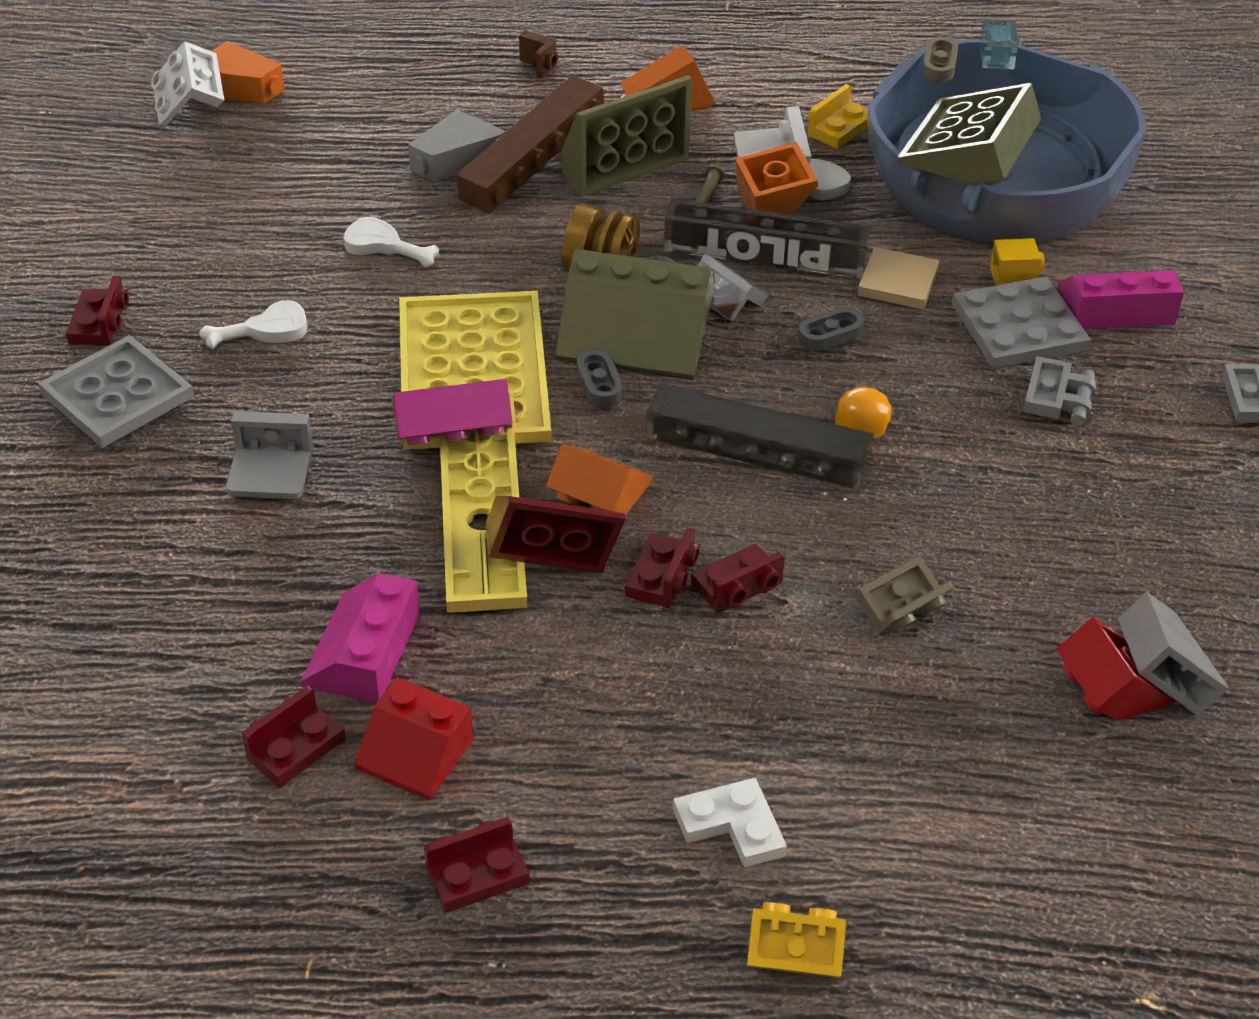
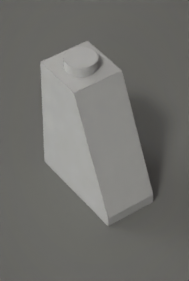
[408,110,506,182]
[1118,592,1229,716]

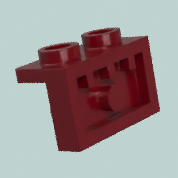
[66,276,129,346]
[625,527,700,608]
[691,543,785,614]
[242,686,346,788]
[424,817,530,914]

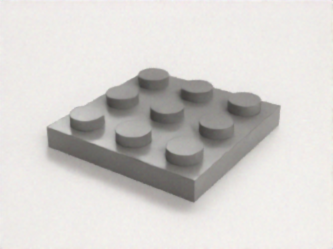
[951,277,1091,369]
[38,335,194,448]

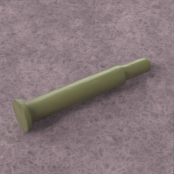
[686,165,725,230]

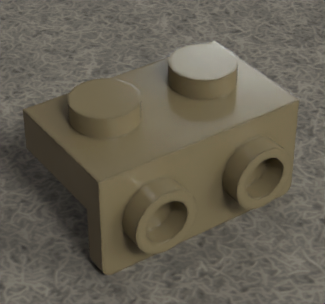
[853,555,954,634]

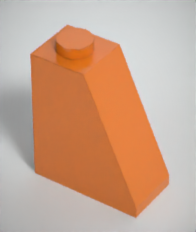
[211,41,285,104]
[620,45,716,111]

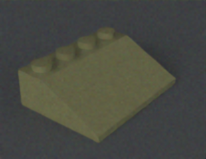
[561,75,692,197]
[897,83,1041,185]
[555,249,713,379]

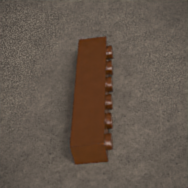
[456,75,605,214]

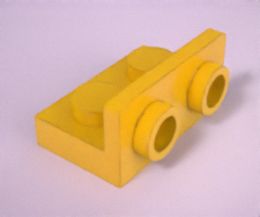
[808,84,868,149]
[747,902,847,979]

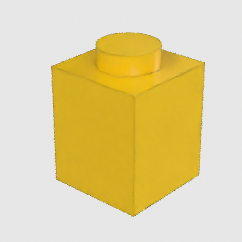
[990,238,1045,285]

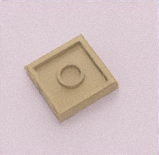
[857,247,940,310]

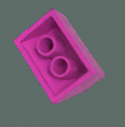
[1058,270,1184,329]
[391,379,513,445]
[300,573,420,703]

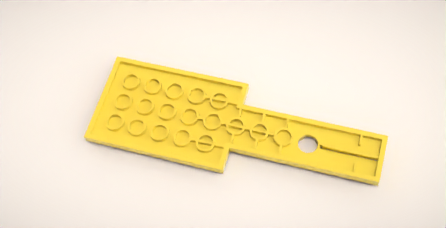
[399,291,552,613]

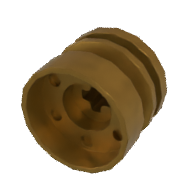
[562,203,640,273]

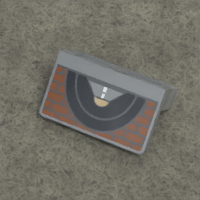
[697,253,768,321]

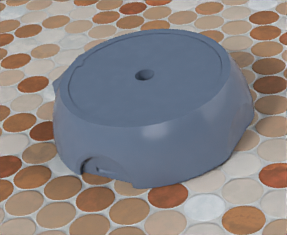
[868,39,1146,244]

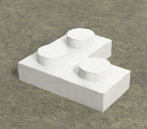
[673,777,787,868]

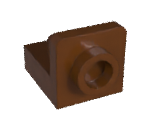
[519,30,558,78]

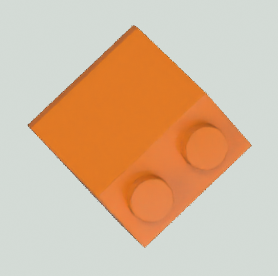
[735,142,818,227]
[546,443,654,515]

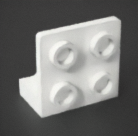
[151,41,224,126]
[733,106,811,165]

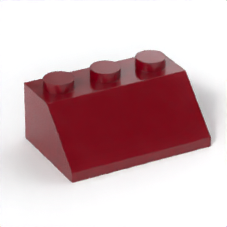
[486,496,626,573]

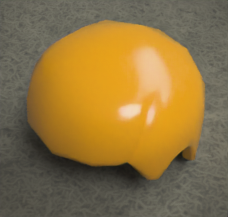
[835,387,892,439]

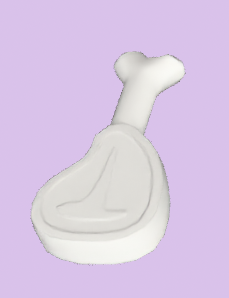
[809,159,851,200]
[344,217,439,268]
[199,300,307,350]

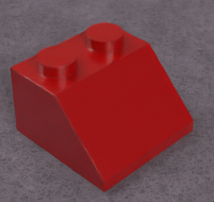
[1056,617,1175,721]
[355,677,473,801]

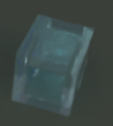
[979,20,1019,69]

